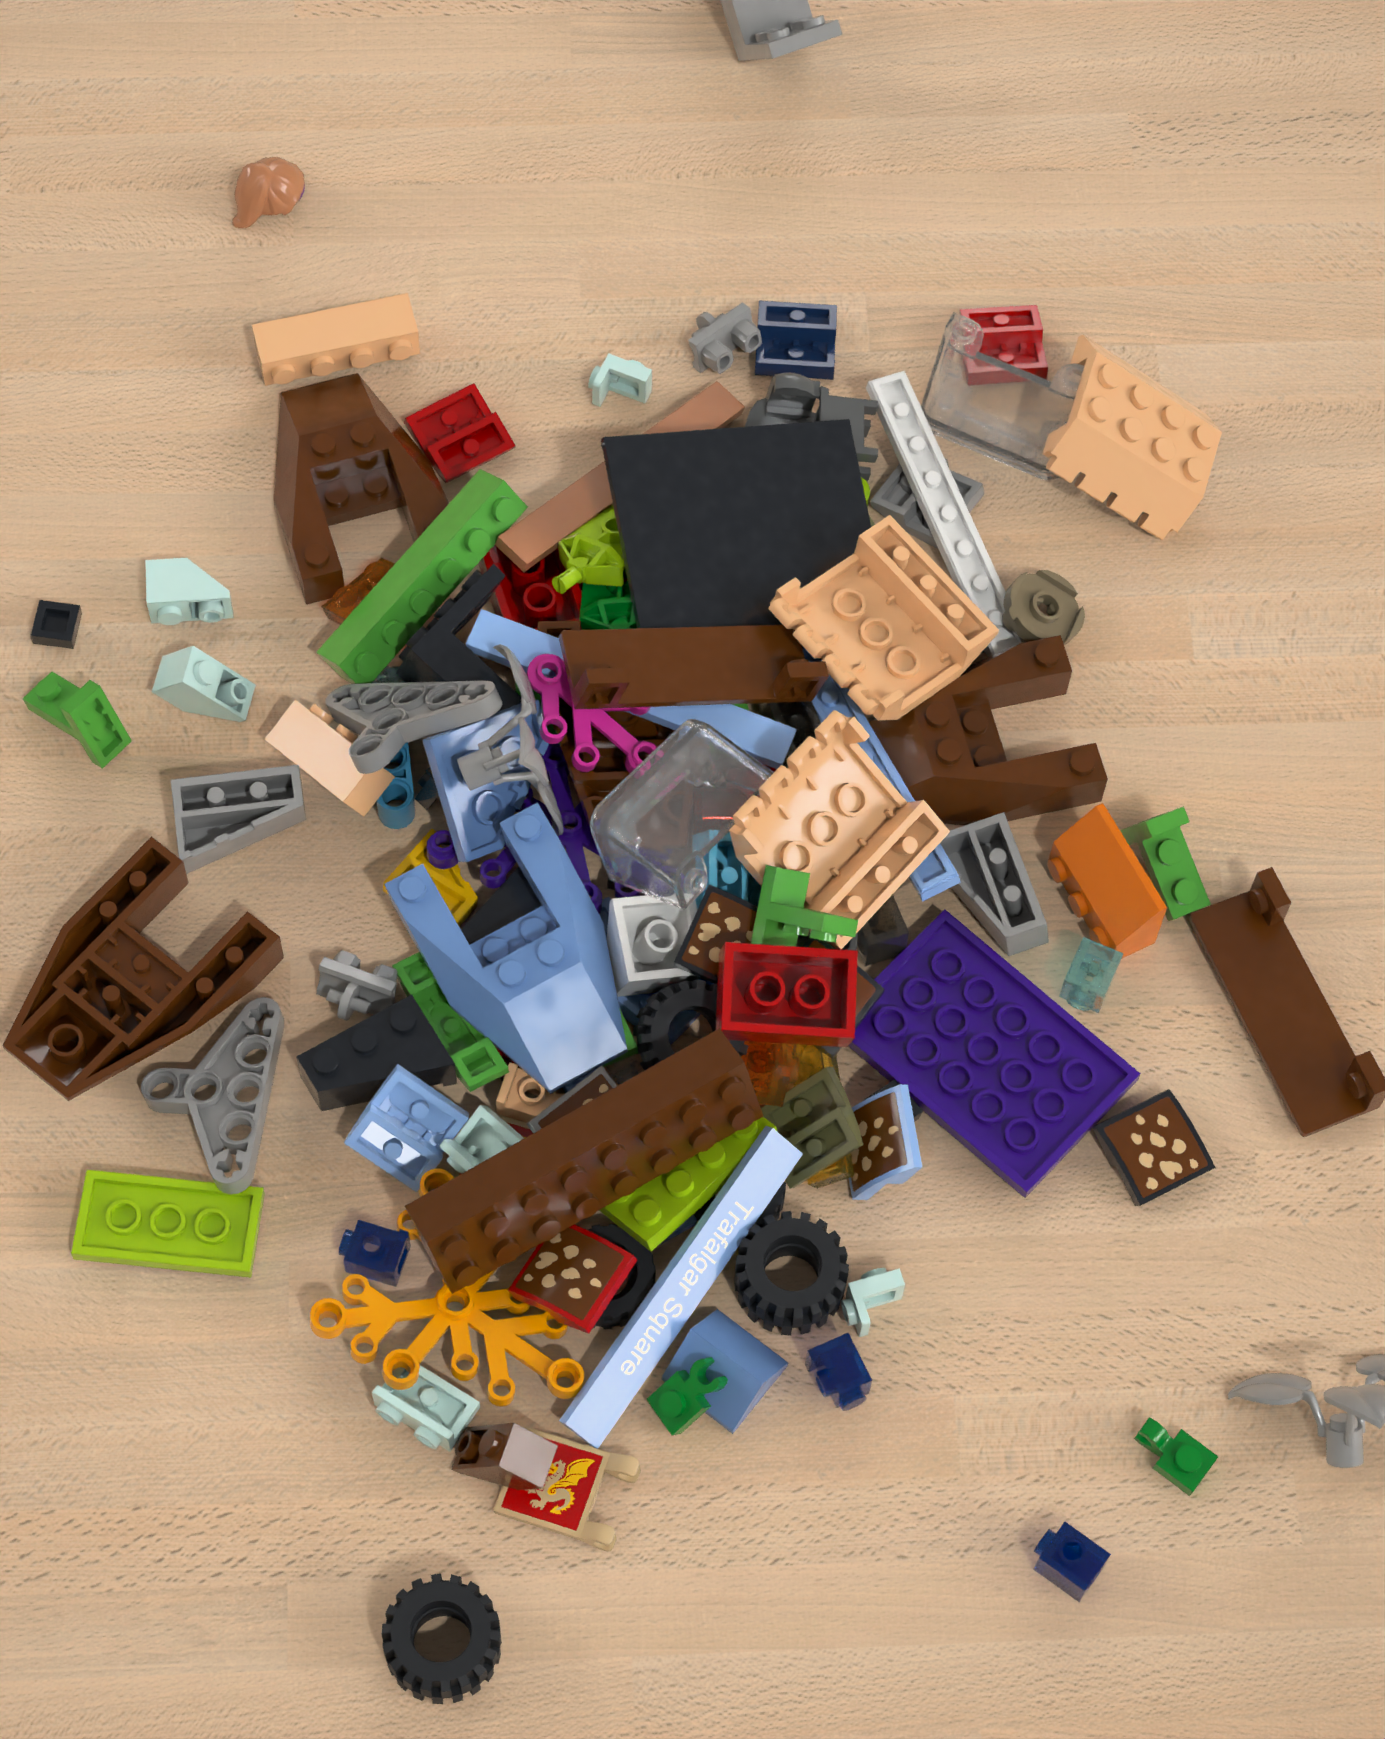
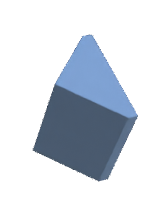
[662,1309,788,1434]

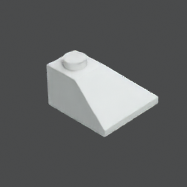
[607,891,701,997]

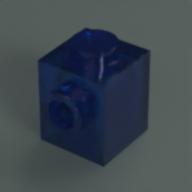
[1033,1522,1111,1602]

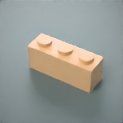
[265,699,395,817]

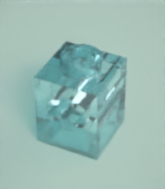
[1059,937,1123,1013]

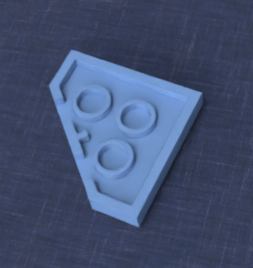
[422,700,549,863]

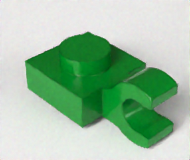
[1134,1417,1218,1496]

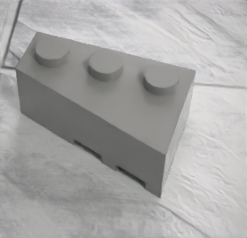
[171,765,306,874]
[940,812,1049,956]

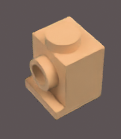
[496,1062,564,1123]

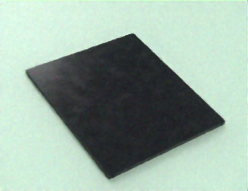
[601,419,871,649]

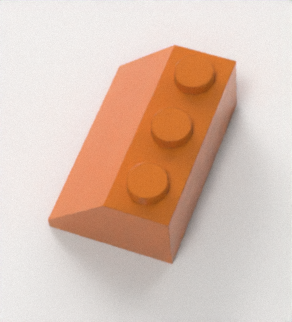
[1047,803,1167,964]

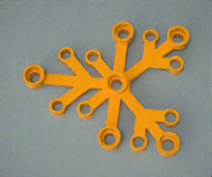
[310,1168,584,1407]

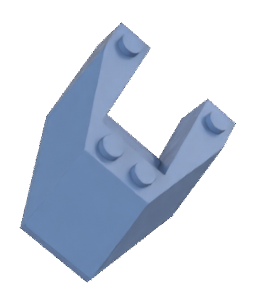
[384,803,628,1094]

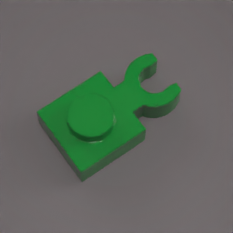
[647,1357,728,1436]

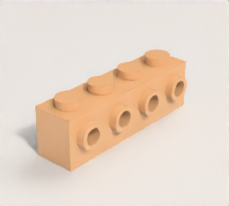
[252,293,420,386]

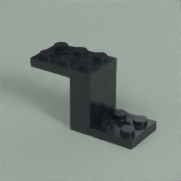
[395,564,521,810]

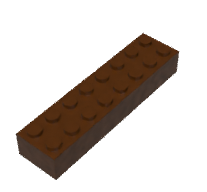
[405,1028,763,1294]

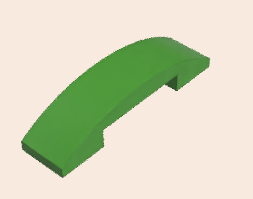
[392,952,509,1092]

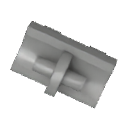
[688,302,762,374]
[316,950,398,1021]

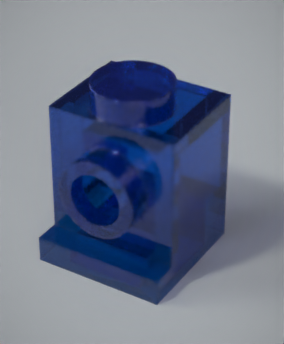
[339,1220,411,1287]
[805,1333,872,1411]

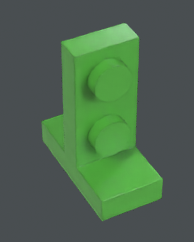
[22,672,132,769]
[1120,806,1211,921]
[751,865,858,947]

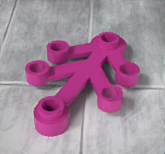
[527,654,662,779]

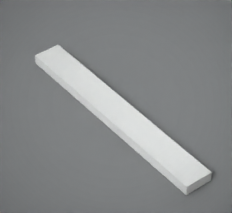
[866,371,1026,657]

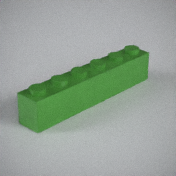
[316,469,528,684]

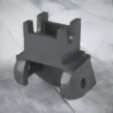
[745,372,878,482]

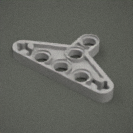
[325,681,503,774]
[141,997,284,1194]

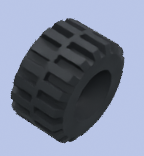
[633,980,749,1071]
[734,1211,849,1336]
[381,1574,502,1704]

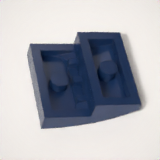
[755,300,837,380]

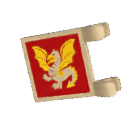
[494,1426,641,1552]

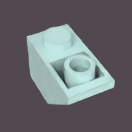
[145,558,234,625]
[152,646,256,722]

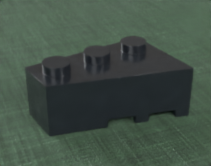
[296,995,457,1111]

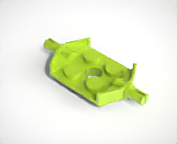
[552,505,625,594]

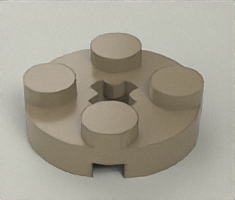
[1002,570,1085,645]

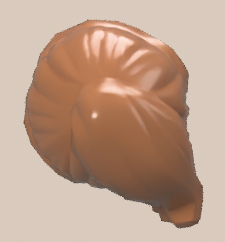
[232,157,305,228]

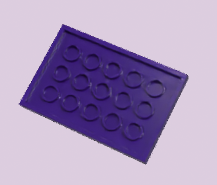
[848,909,1141,1198]

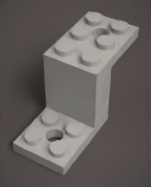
[720,0,842,61]

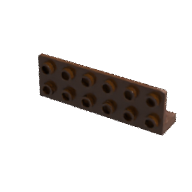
[559,625,829,709]
[1189,867,1385,1137]

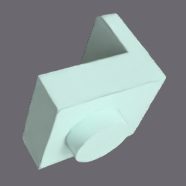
[588,353,652,407]
[841,1268,905,1337]

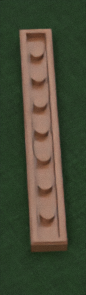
[495,381,745,572]

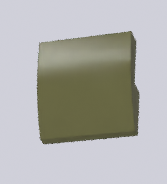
[761,1067,863,1189]

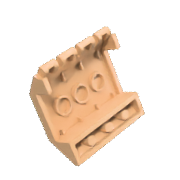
[1042,335,1222,540]
[768,515,999,721]
[729,710,950,950]

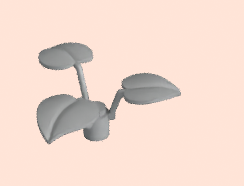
[457,644,564,836]
[1228,1354,1385,1468]

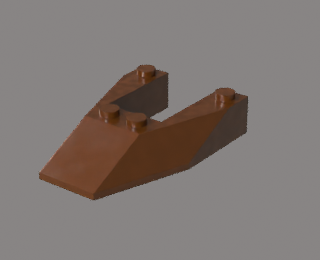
[274,373,449,605]
[866,635,1108,825]
[2,836,284,1101]

